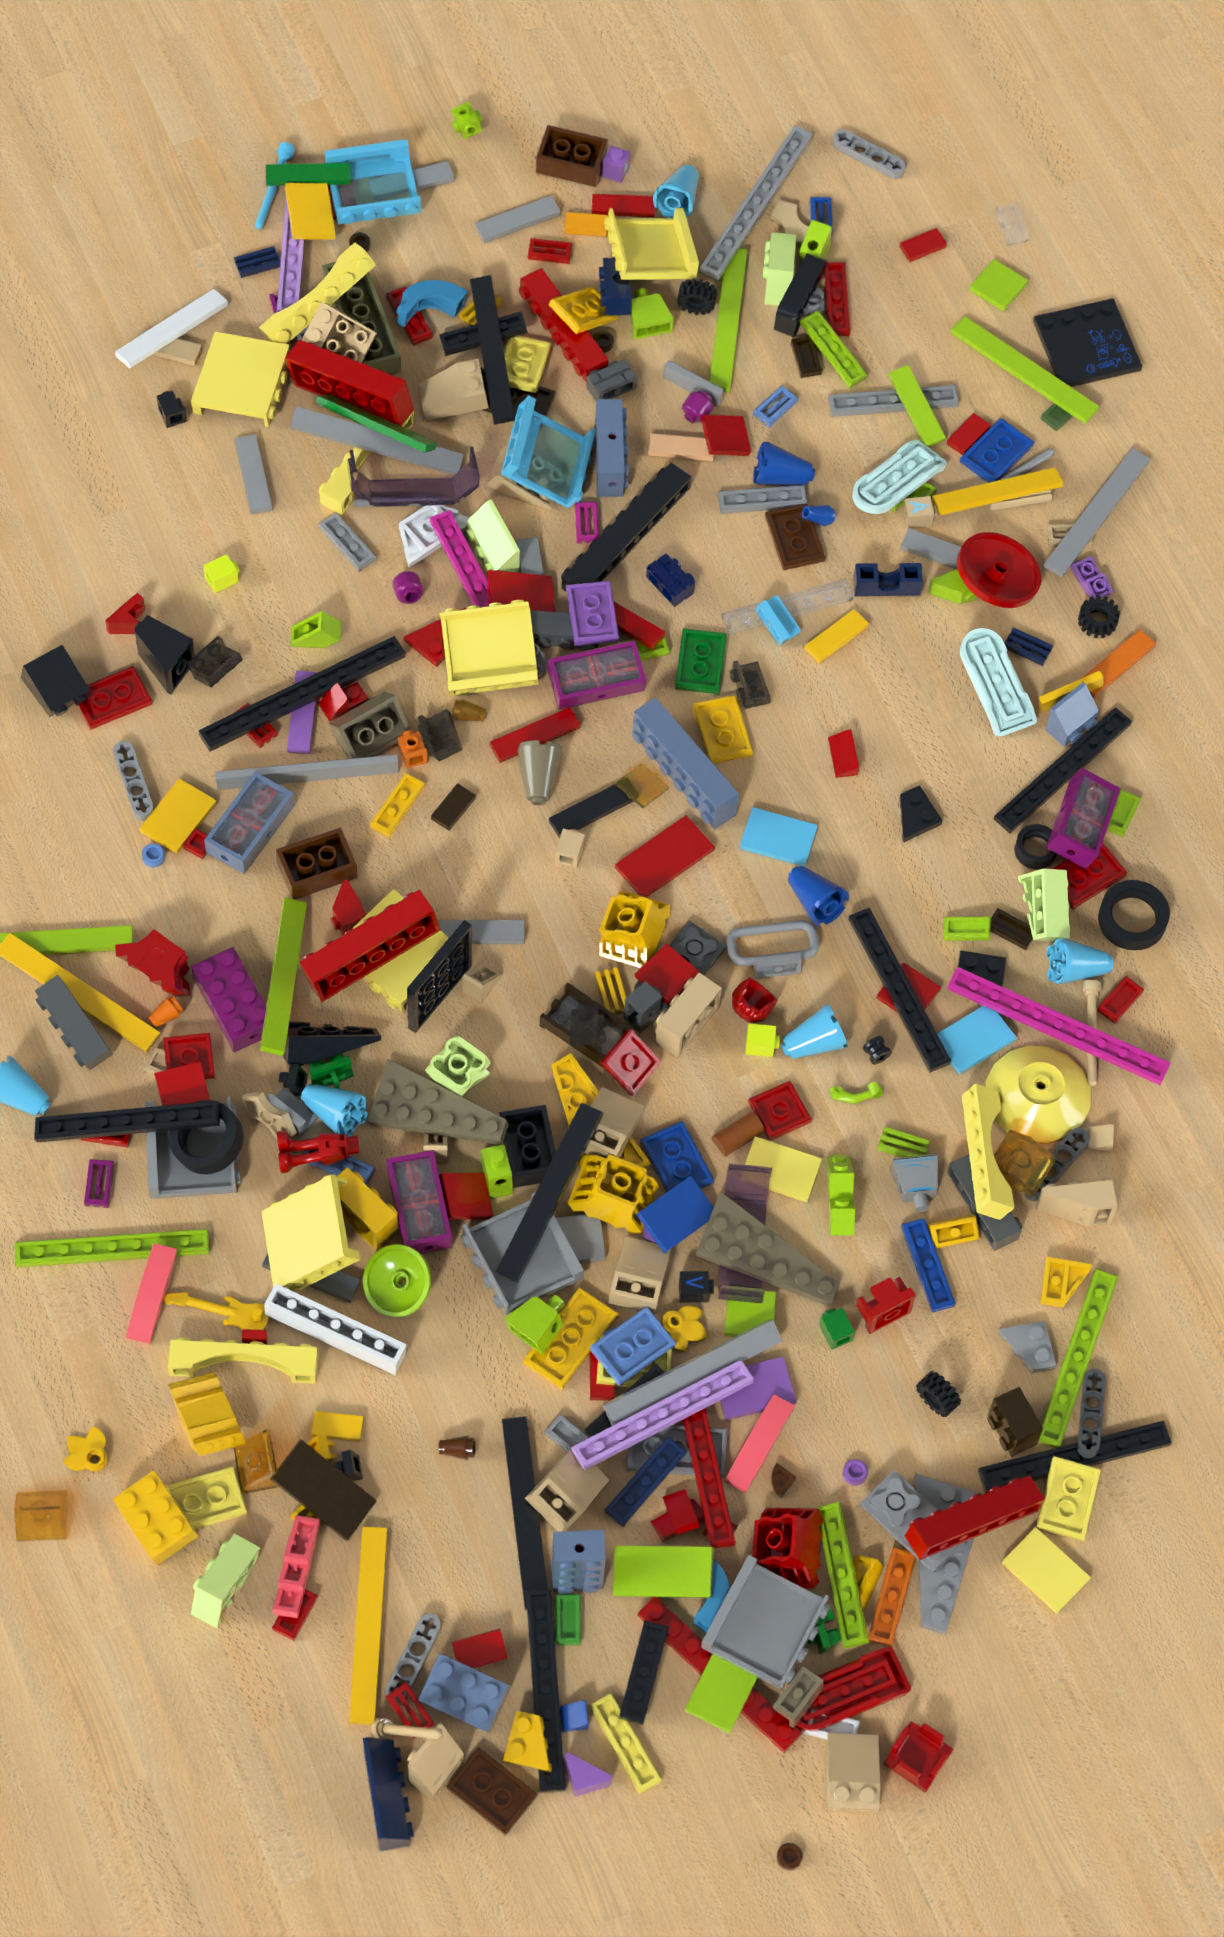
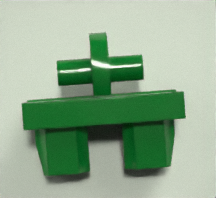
[309,1053,354,1089]
[807,1606,842,1655]

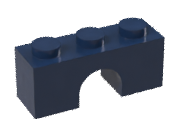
[599,258,632,315]
[853,563,923,596]

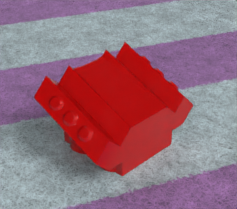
[115,929,191,997]
[752,1508,824,1588]

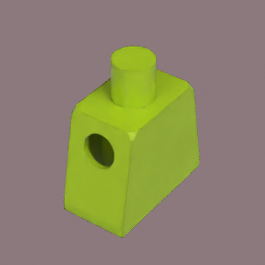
[799,220,832,264]
[630,288,674,340]
[480,1145,513,1199]
[504,1295,565,1355]

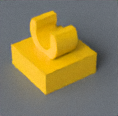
[307,1435,337,1462]

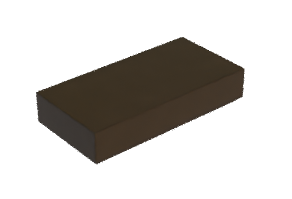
[791,336,822,378]
[431,783,476,831]
[991,908,1033,950]

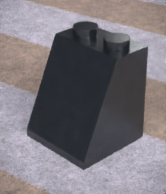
[134,615,195,695]
[21,645,90,717]

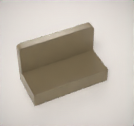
[773,1666,824,1728]

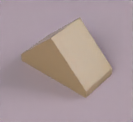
[463,964,502,1003]
[423,1133,448,1163]

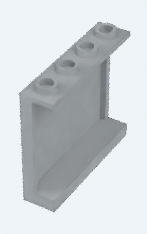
[145,1096,241,1199]
[461,1192,584,1315]
[701,1555,830,1690]

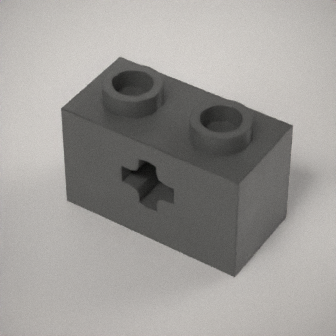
[624,981,662,1034]

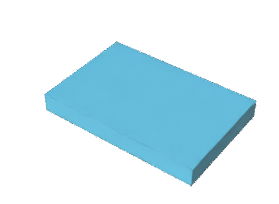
[739,807,818,866]
[937,1006,1017,1075]

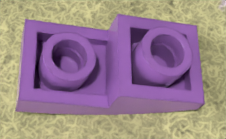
[1070,556,1114,600]

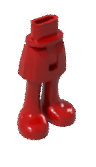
[277,1130,360,1174]

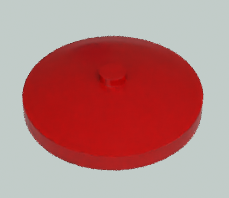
[957,532,1041,608]

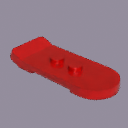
[795,1647,911,1731]

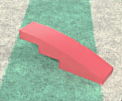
[126,1243,178,1344]
[724,1394,795,1493]
[273,1515,320,1618]

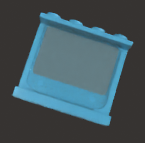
[324,139,421,224]
[501,396,596,508]

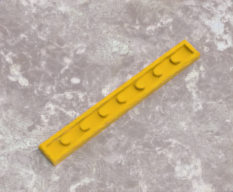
[0,933,161,1053]
[349,1527,387,1725]

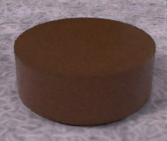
[776,1843,803,1871]

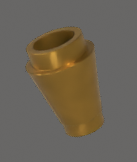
[452,699,486,722]

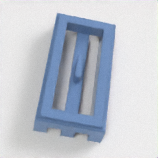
[753,386,798,428]

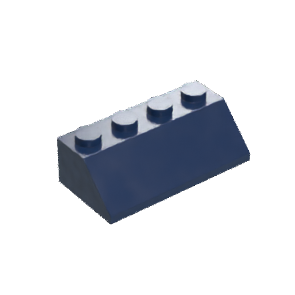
[363,1737,414,1851]

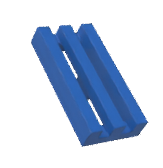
[810,197,833,236]

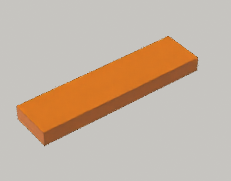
[1082,630,1156,698]
[868,1546,915,1647]

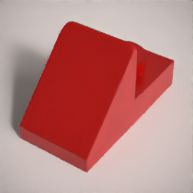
[105,593,145,634]
[318,681,369,722]

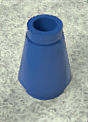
[802,505,836,526]

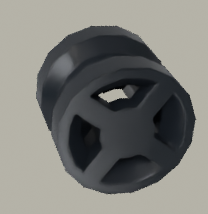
[862,1036,892,1065]

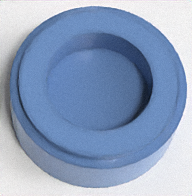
[142,843,165,868]

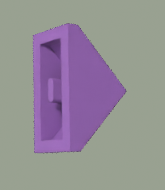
[564,1752,612,1797]

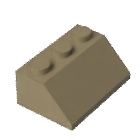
[328,691,411,759]

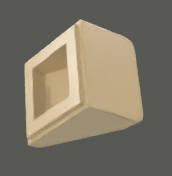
[1088,1124,1114,1152]

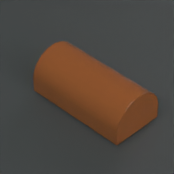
[712,1112,764,1157]

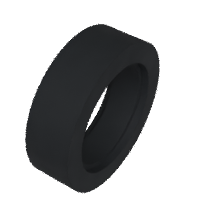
[1098,880,1170,951]
[169,1100,244,1174]

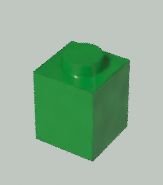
[819,1307,855,1350]

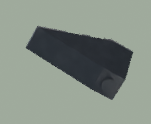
[283,1022,381,1066]

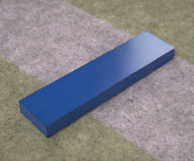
[901,1218,956,1313]

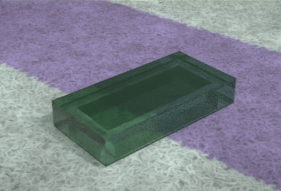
[1040,403,1073,432]

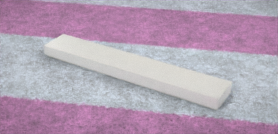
[115,289,228,368]

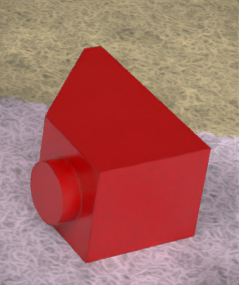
[330,879,367,936]

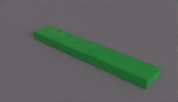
[316,394,437,453]

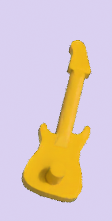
[164,1292,270,1330]

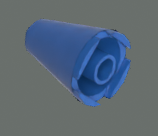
[753,442,815,485]
[788,866,849,926]

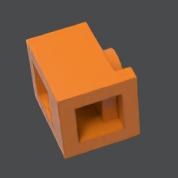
[398,730,427,769]

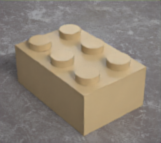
[655,973,722,1058]

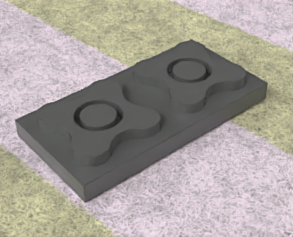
[634,921,726,1012]

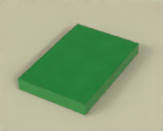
[675,628,727,695]

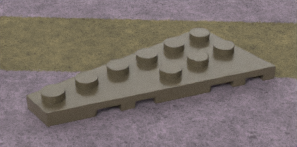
[367,1059,509,1145]
[695,1191,839,1307]

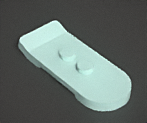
[852,440,947,514]
[960,628,1037,736]

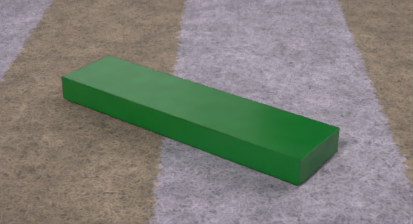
[266,163,350,186]

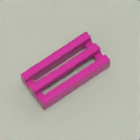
[575,502,599,543]

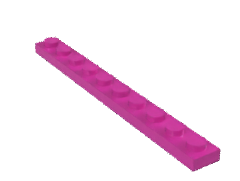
[947,967,1171,1085]

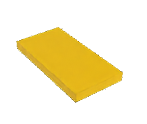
[523,1287,619,1390]

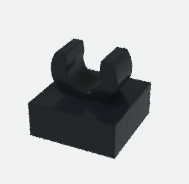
[278,1064,308,1096]
[333,1450,363,1481]

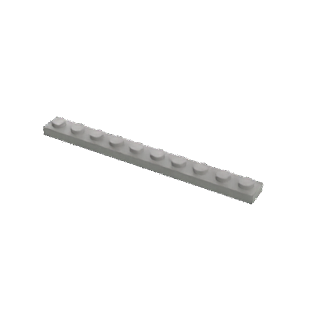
[700,125,813,281]

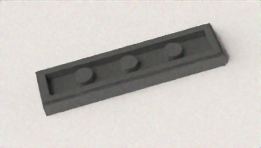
[262,1253,360,1303]

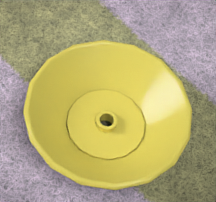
[986,1045,1091,1143]

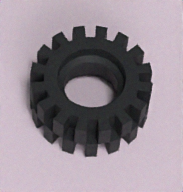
[677,278,717,315]
[1078,595,1120,638]
[916,1371,961,1417]

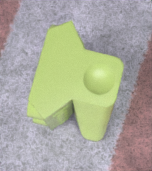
[425,1036,491,1097]

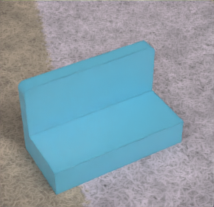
[755,595,801,646]

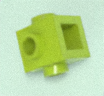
[450,101,483,139]

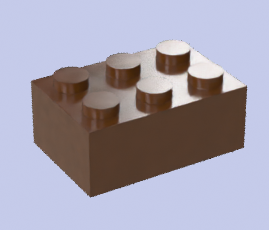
[536,125,608,187]
[276,827,358,899]

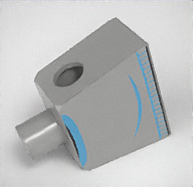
[890,1154,938,1212]

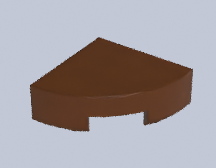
[771,1463,796,1498]

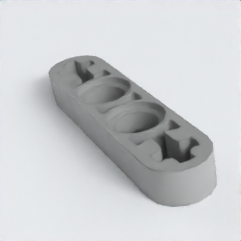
[833,129,905,179]
[113,741,154,821]
[385,1614,441,1705]

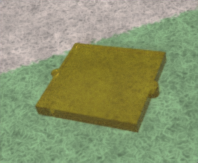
[616,763,669,809]

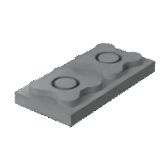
[860,1470,962,1573]

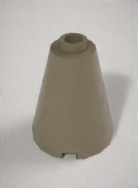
[518,740,563,805]

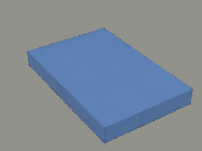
[589,1306,677,1386]

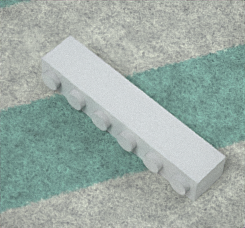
[264,1284,407,1375]

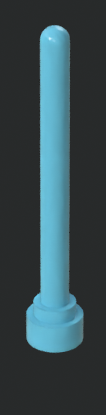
[255,142,295,229]

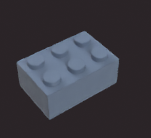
[418,1653,512,1732]

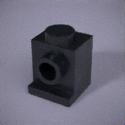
[156,391,187,428]

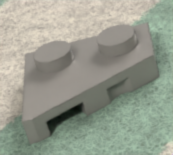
[999,1321,1057,1373]

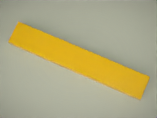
[933,467,1063,515]

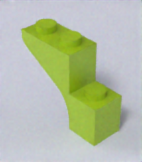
[826,1154,855,1235]

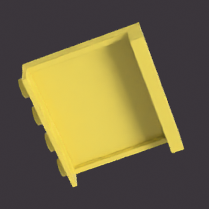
[604,208,699,280]
[191,332,290,427]
[439,600,539,696]
[353,889,449,1013]
[262,1175,360,1292]

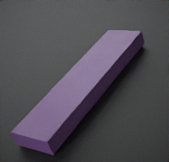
[287,670,318,754]

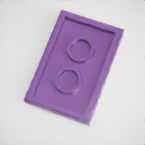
[566,581,619,646]
[720,1357,796,1421]

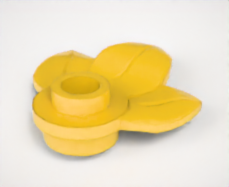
[661,1306,707,1352]
[63,1427,108,1472]

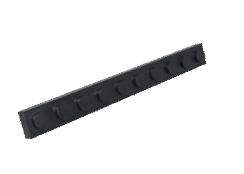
[198,636,406,752]

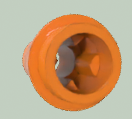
[148,996,184,1028]

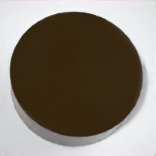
[349,232,370,252]
[593,331,614,353]

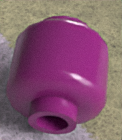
[682,390,714,424]
[392,571,424,604]

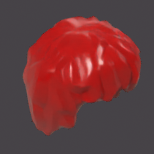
[732,977,778,1023]

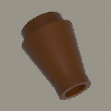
[439,1435,476,1460]

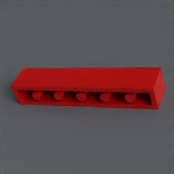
[518,268,608,382]
[904,1475,1046,1560]

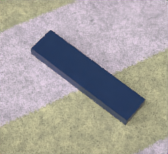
[604,1436,687,1527]

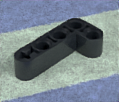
[774,253,827,338]

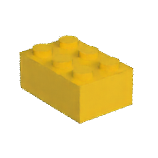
[337,1167,398,1252]
[112,1470,199,1565]

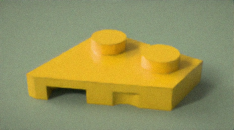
[1040,1257,1092,1308]
[503,1711,552,1772]

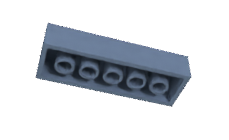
[632,697,739,829]

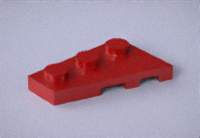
[404,607,467,667]

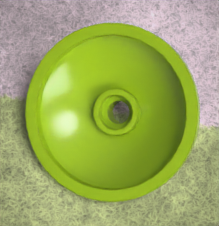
[363,1244,431,1317]

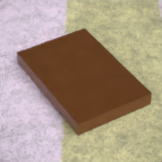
[765,503,826,570]
[446,1747,538,1836]

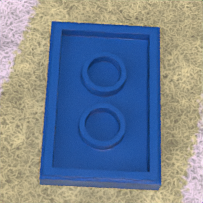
[960,418,1034,483]
[640,1121,714,1193]
[636,1176,714,1253]

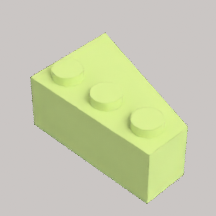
[763,232,796,306]
[1018,868,1070,942]
[191,1533,260,1628]

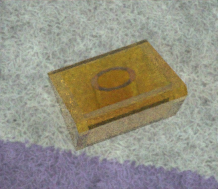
[233,1429,279,1494]
[14,1490,67,1542]

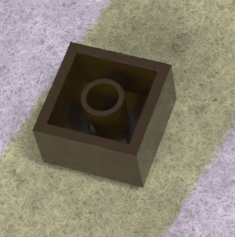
[987,1387,1043,1457]

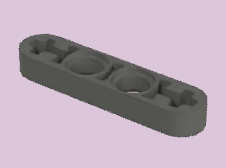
[1023,1128,1089,1201]
[1077,1369,1106,1458]

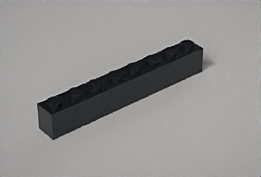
[561,463,692,592]

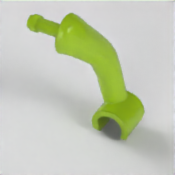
[829,1082,883,1104]

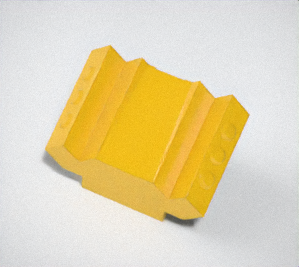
[599,891,670,968]
[568,1154,659,1234]
[168,1372,246,1456]

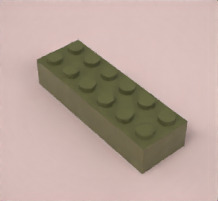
[322,262,401,374]

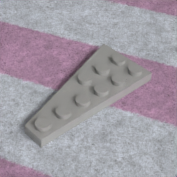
[914,1473,982,1635]

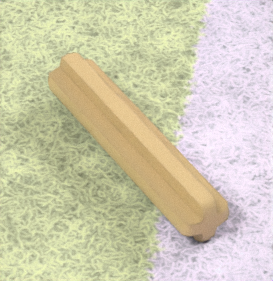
[989,490,1052,511]

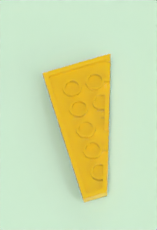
[551,1053,650,1168]

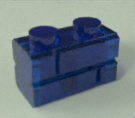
[646,554,695,607]

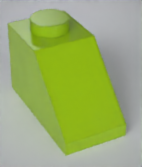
[929,569,978,604]
[290,611,341,648]

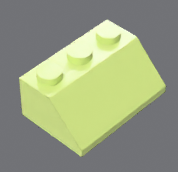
[465,499,520,574]

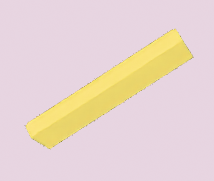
[589,1693,662,1794]

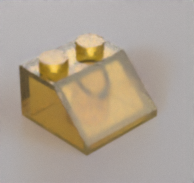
[994,1130,1056,1196]

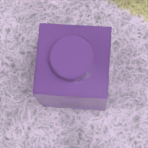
[602,146,630,183]

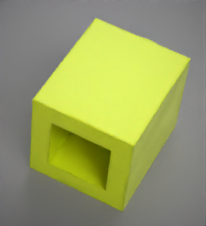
[203,554,240,593]
[745,1024,780,1057]

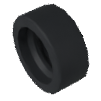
[1014,824,1057,870]

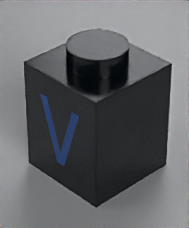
[679,1271,714,1303]

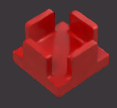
[856,1277,916,1334]
[883,1721,954,1793]

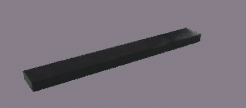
[470,275,515,425]
[994,707,1132,834]
[848,907,951,1073]
[34,1101,221,1142]
[496,1103,604,1283]
[502,1416,548,1610]
[978,1421,1171,1493]
[526,1589,565,1793]

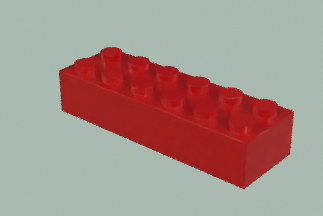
[285,339,414,426]
[299,889,441,1002]

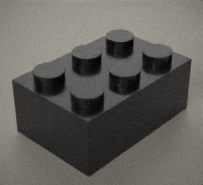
[499,1105,556,1188]

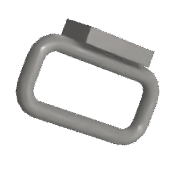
[726,921,819,979]

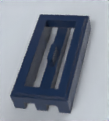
[234,246,281,278]
[1004,627,1053,666]

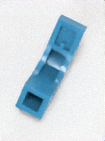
[396,280,468,327]
[693,1559,730,1633]

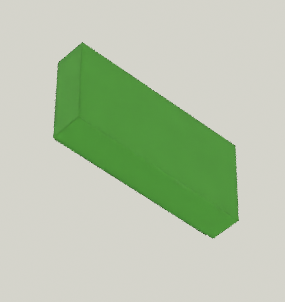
[555,1594,580,1645]

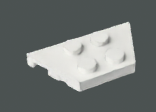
[399,500,471,568]

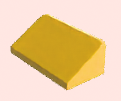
[927,1214,980,1249]
[853,1554,884,1610]

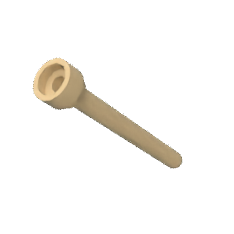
[1082,980,1101,1087]
[371,1718,443,1739]

